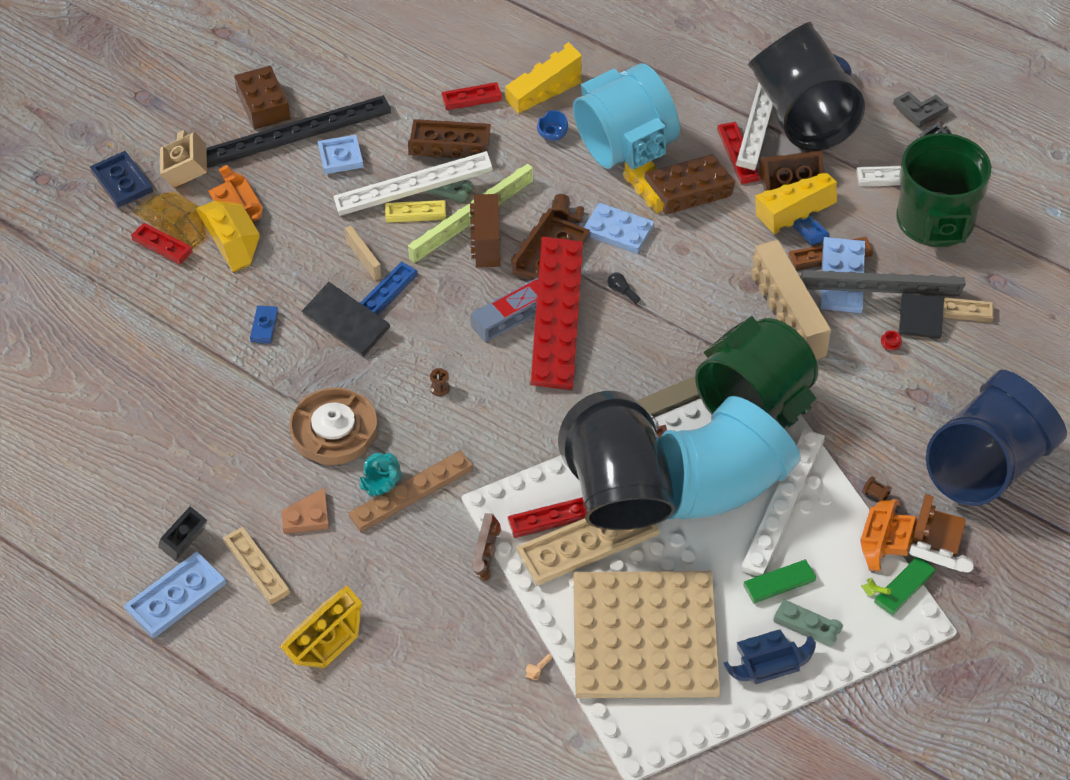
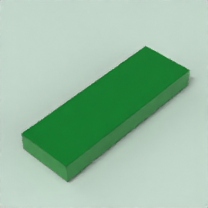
[874,557,936,616]
[743,559,816,604]

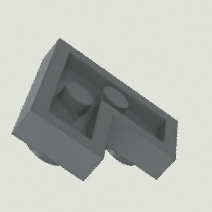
[893,91,949,127]

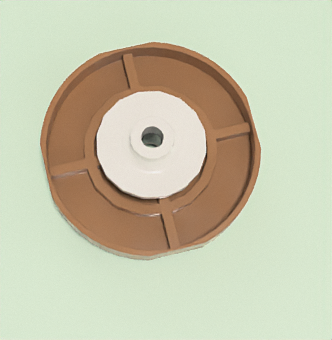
[289,387,378,465]

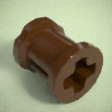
[430,368,450,396]
[862,476,892,502]

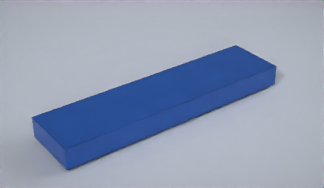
[360,261,418,315]

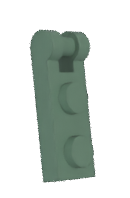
[424,180,474,202]
[773,599,843,646]

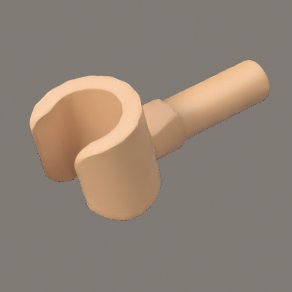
[525,654,552,680]

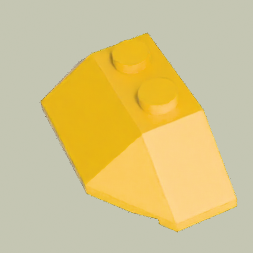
[196,200,260,273]
[280,585,362,668]

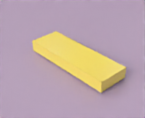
[385,200,446,222]

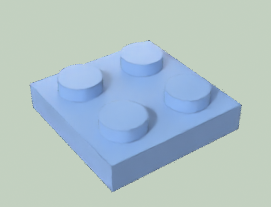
[318,135,364,174]

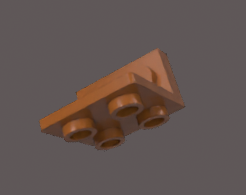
[912,494,966,556]

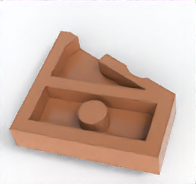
[282,488,329,534]

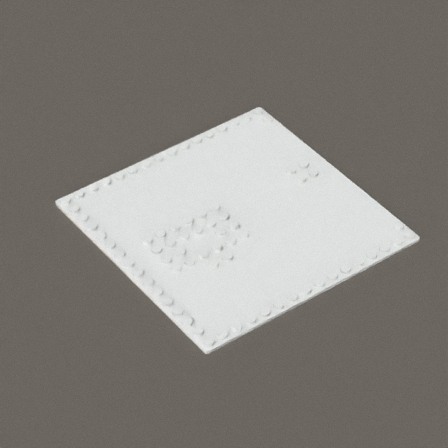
[462,399,957,780]

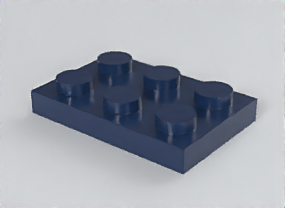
[90,151,153,208]

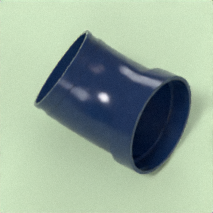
[926,369,1067,506]

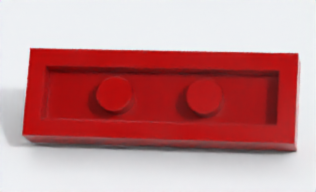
[441,82,502,111]
[131,223,193,265]

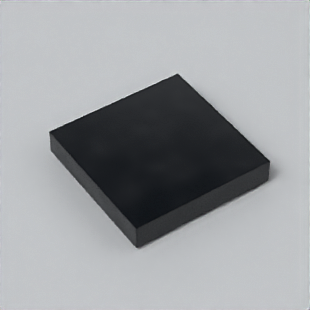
[898,293,944,339]

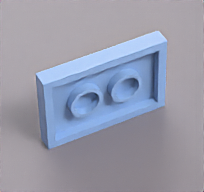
[584,202,654,254]

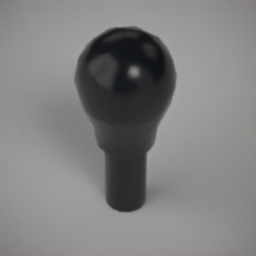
[607,272,641,304]

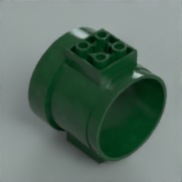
[896,133,992,247]
[695,315,818,429]

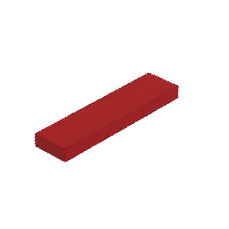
[717,122,760,184]
[508,497,586,538]

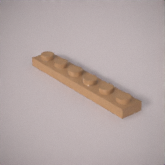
[348,450,473,533]

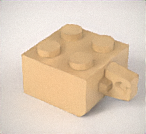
[160,130,207,188]

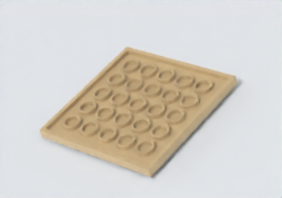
[573,571,720,698]

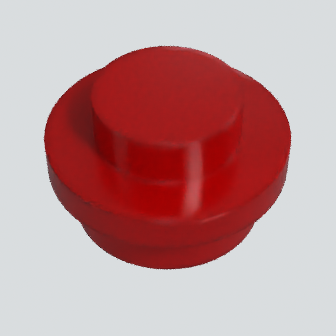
[881,330,902,350]

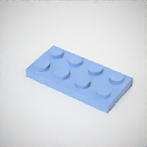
[820,237,865,313]
[124,552,226,639]

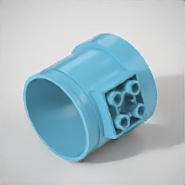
[573,63,680,170]

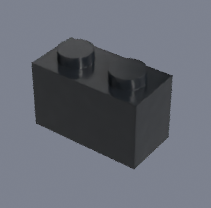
[158,506,207,561]

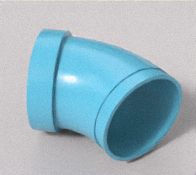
[659,396,801,519]

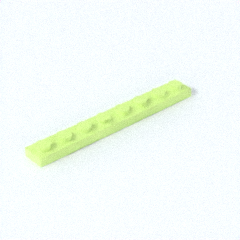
[408,164,533,264]

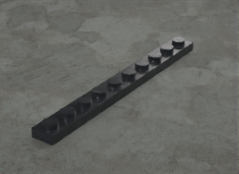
[207,95,391,168]

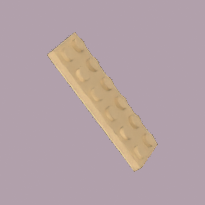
[516,518,659,586]

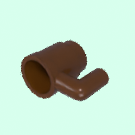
[551,194,584,223]

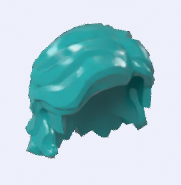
[360,453,402,497]

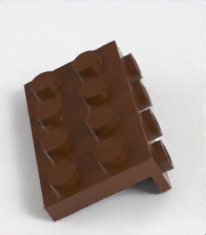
[408,119,491,159]
[644,154,736,215]
[511,208,590,281]

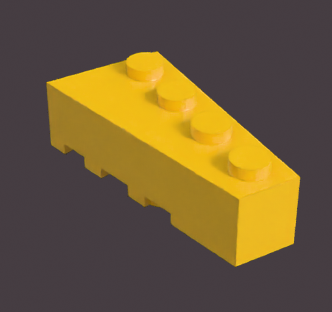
[505,42,582,114]
[755,173,837,235]

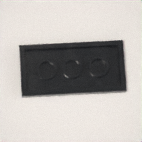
[301,282,391,357]

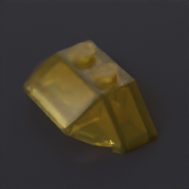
[133,191,205,249]

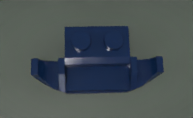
[723,629,816,685]

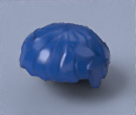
[537,110,568,141]

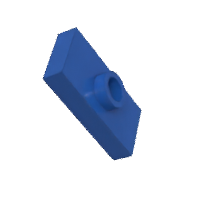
[792,214,829,245]
[250,305,279,344]

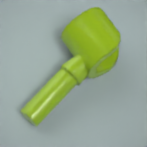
[861,578,891,596]

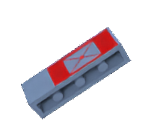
[471,278,538,343]

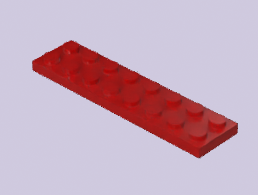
[530,237,583,390]

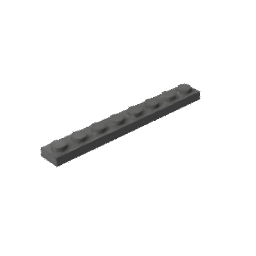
[800,270,966,296]

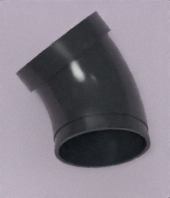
[748,21,865,151]
[558,391,675,530]

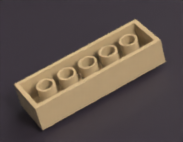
[750,240,831,360]

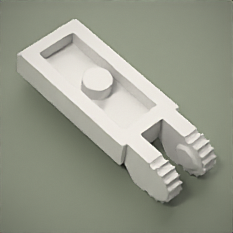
[909,541,974,573]

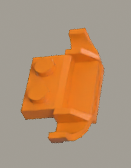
[208,165,264,223]
[860,499,917,571]

